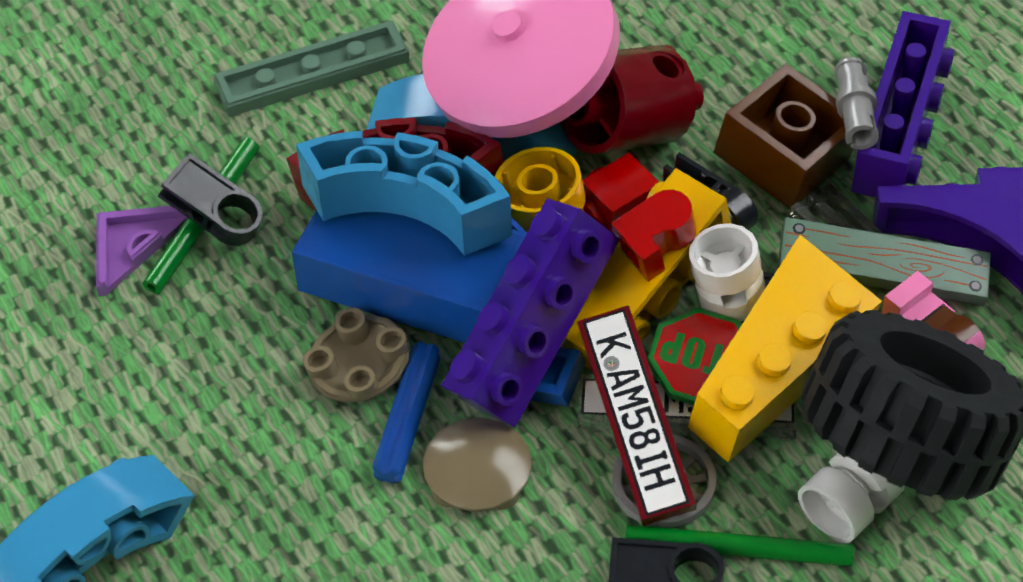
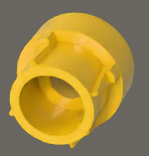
[495,147,585,232]

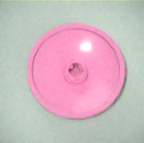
[422,0,620,138]

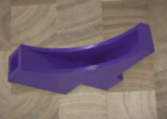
[872,166,1023,295]

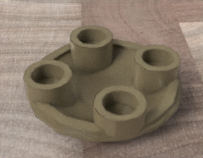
[303,307,410,403]
[422,417,532,512]

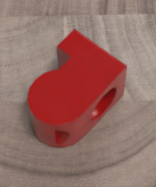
[611,189,696,282]

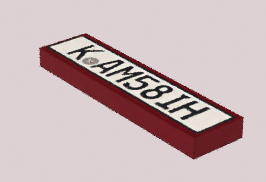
[577,305,697,526]

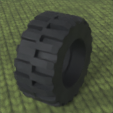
[802,310,1023,500]

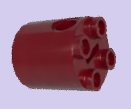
[560,45,704,154]

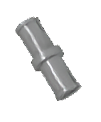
[834,57,879,150]

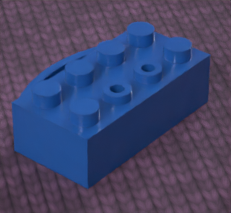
[292,210,527,343]

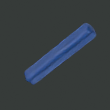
[372,341,440,484]

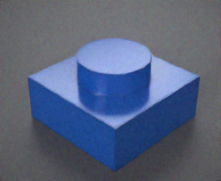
[531,347,586,407]

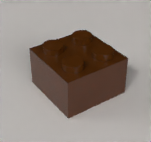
[713,64,853,210]

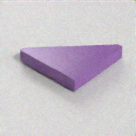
[96,206,188,296]

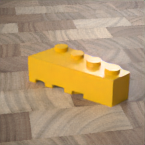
[561,168,732,371]
[687,235,882,462]

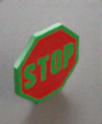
[647,308,741,405]

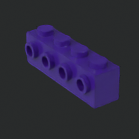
[851,11,955,198]
[441,198,620,427]

